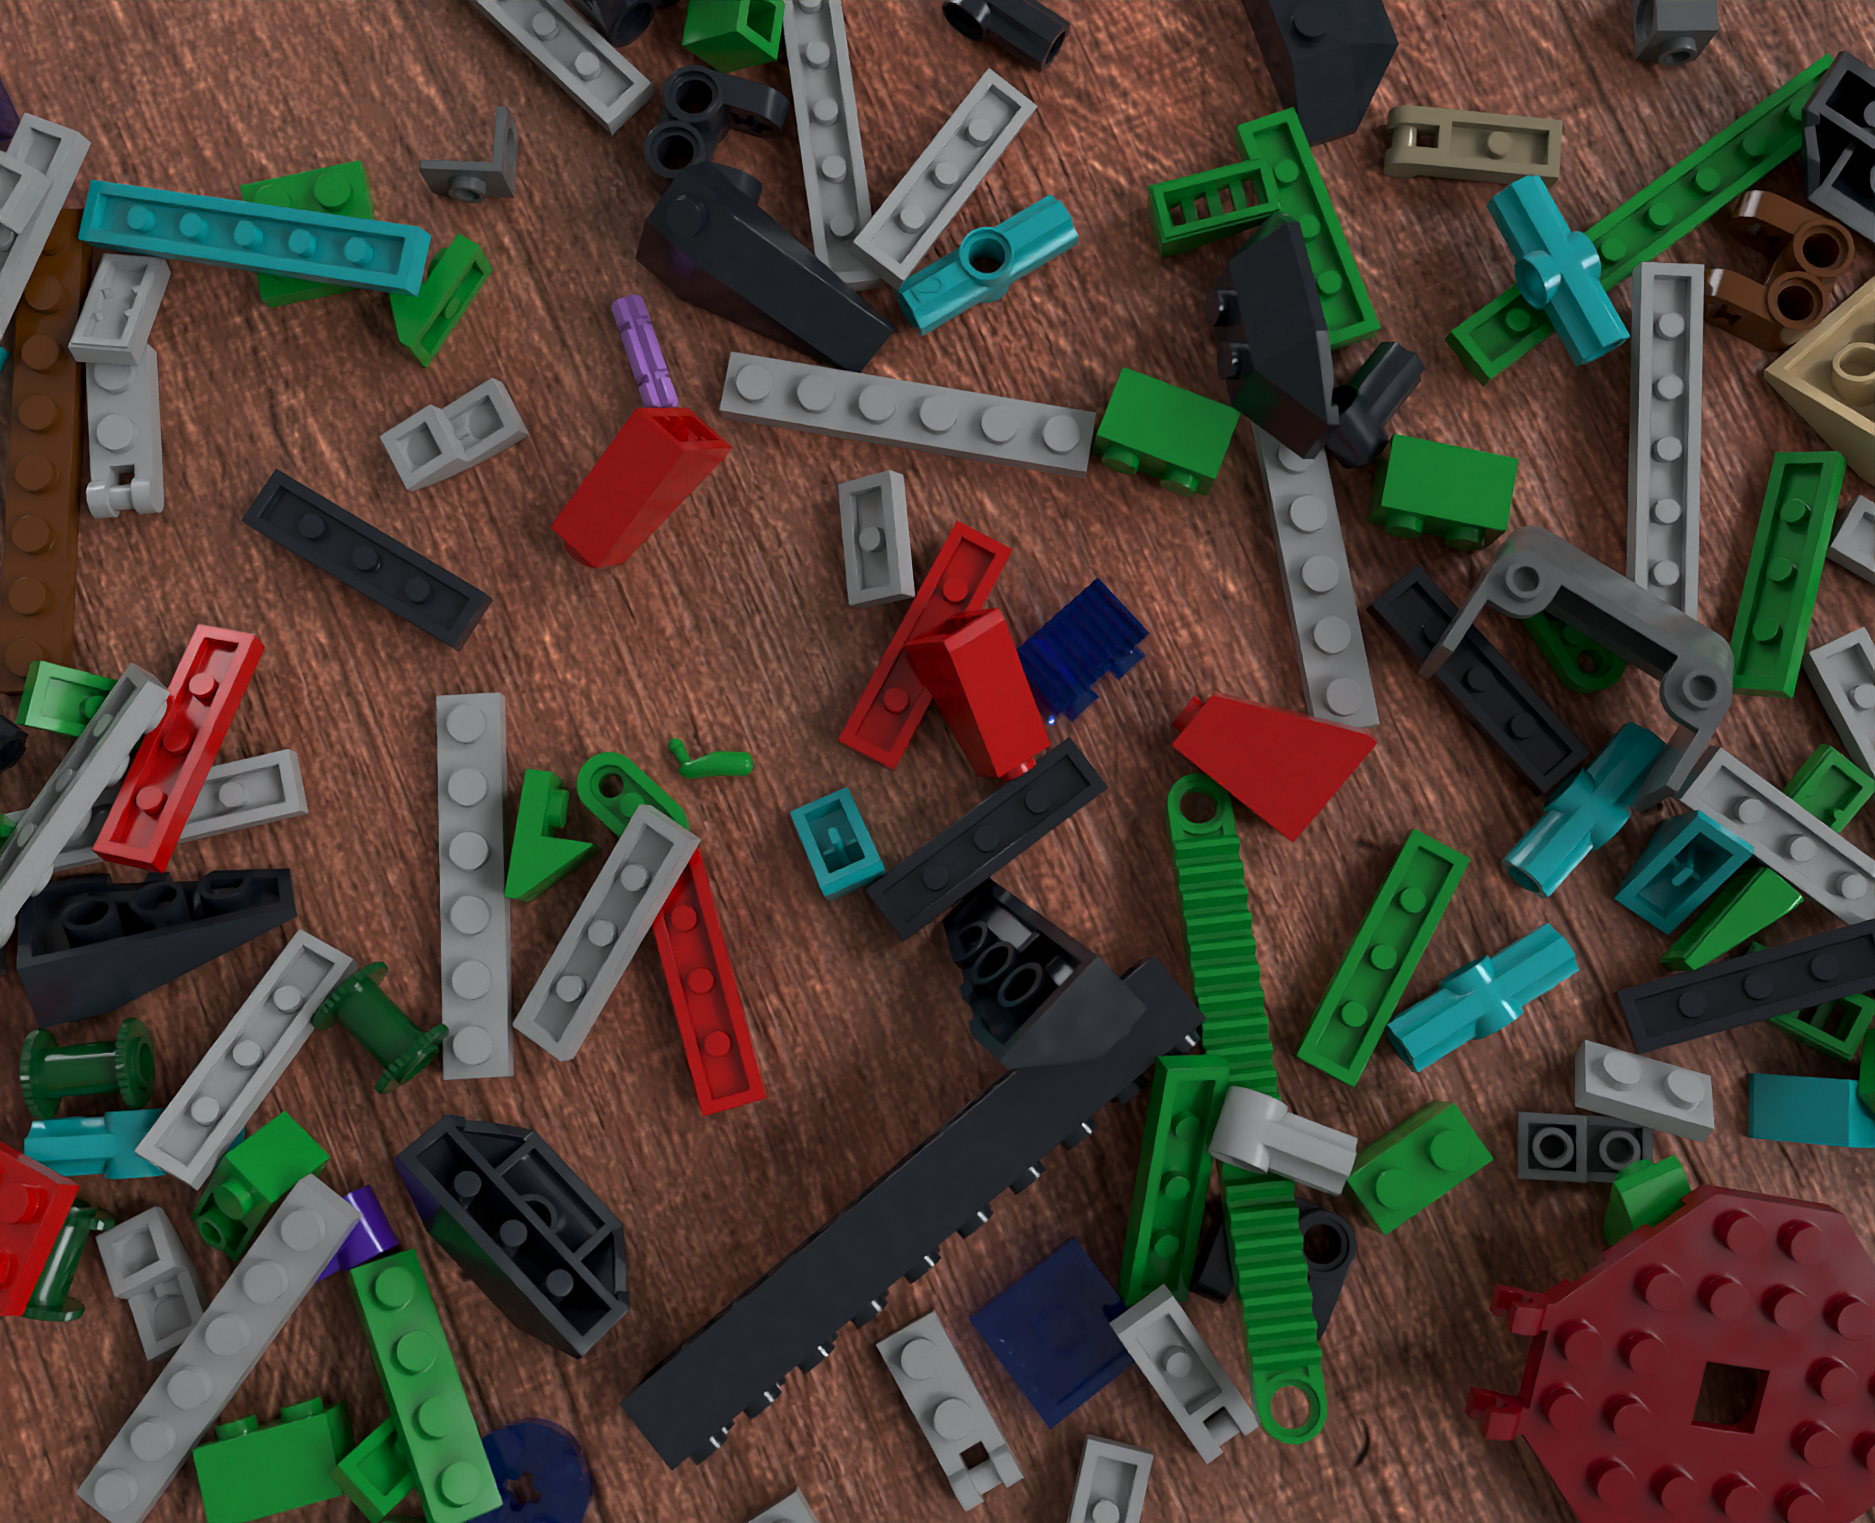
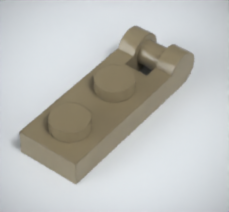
[1384,105,1563,188]

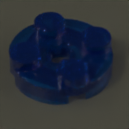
[466,1417,593,1523]

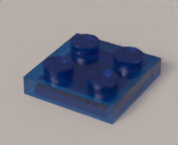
[969,1235,1135,1429]

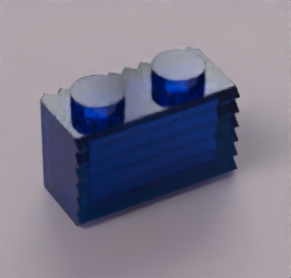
[1016,578,1150,726]

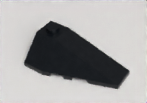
[635,160,897,373]
[17,868,297,1028]
[943,878,1148,1070]

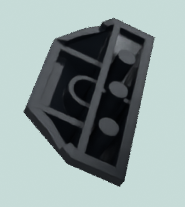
[1241,0,1399,148]
[1801,51,1875,246]
[1204,212,1340,459]
[394,1114,630,1360]

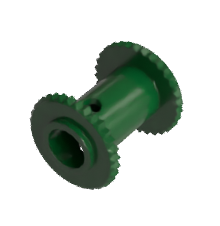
[313,962,449,1094]
[19,1017,155,1121]
[19,1197,116,1322]

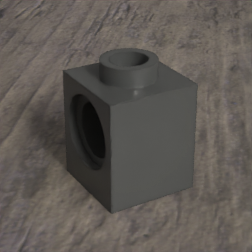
[1632,0,1719,66]

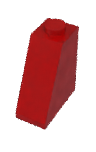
[550,407,733,569]
[904,607,1050,782]
[1171,691,1378,843]

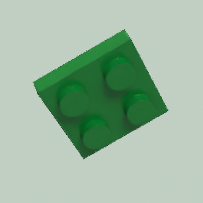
[240,160,377,308]

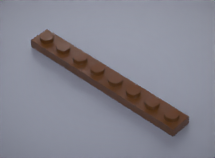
[0,208,93,696]

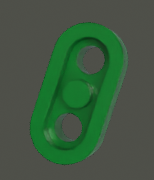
[1521,611,1626,694]
[577,752,690,838]

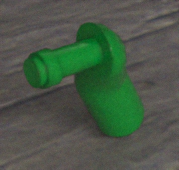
[668,738,754,780]

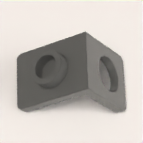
[419,106,519,203]

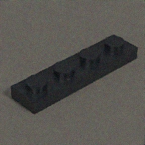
[241,469,493,652]
[1366,564,1591,797]
[865,737,1108,943]
[1614,918,1875,1055]

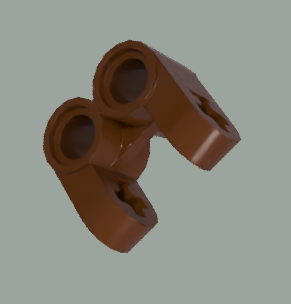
[1703,190,1855,352]

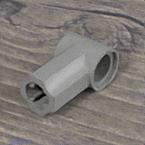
[1208,1086,1358,1196]

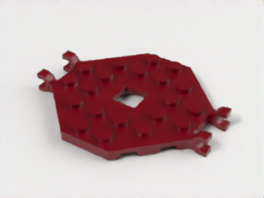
[1465,1184,1875,1523]

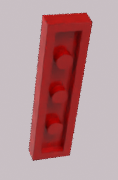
[838,521,1013,773]
[92,624,265,873]
[652,847,768,1116]

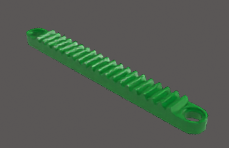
[1164,773,1327,1445]

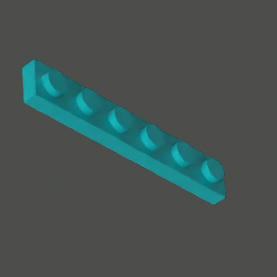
[78,179,431,297]

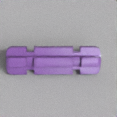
[611,294,678,408]

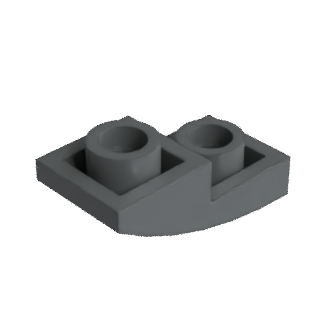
[1517,1112,1653,1183]

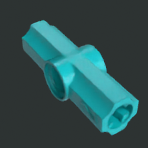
[1486,174,1630,367]
[893,194,1079,337]
[1501,721,1666,899]
[1384,923,1579,1073]
[24,1108,245,1179]

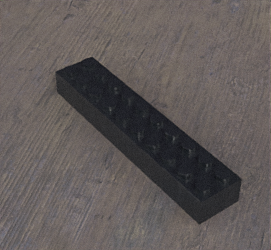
[619,955,1207,1471]

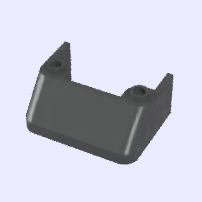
[1418,526,1734,813]

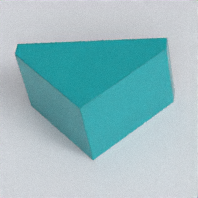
[790,787,886,902]
[1614,809,1754,935]
[1748,1073,1875,1148]

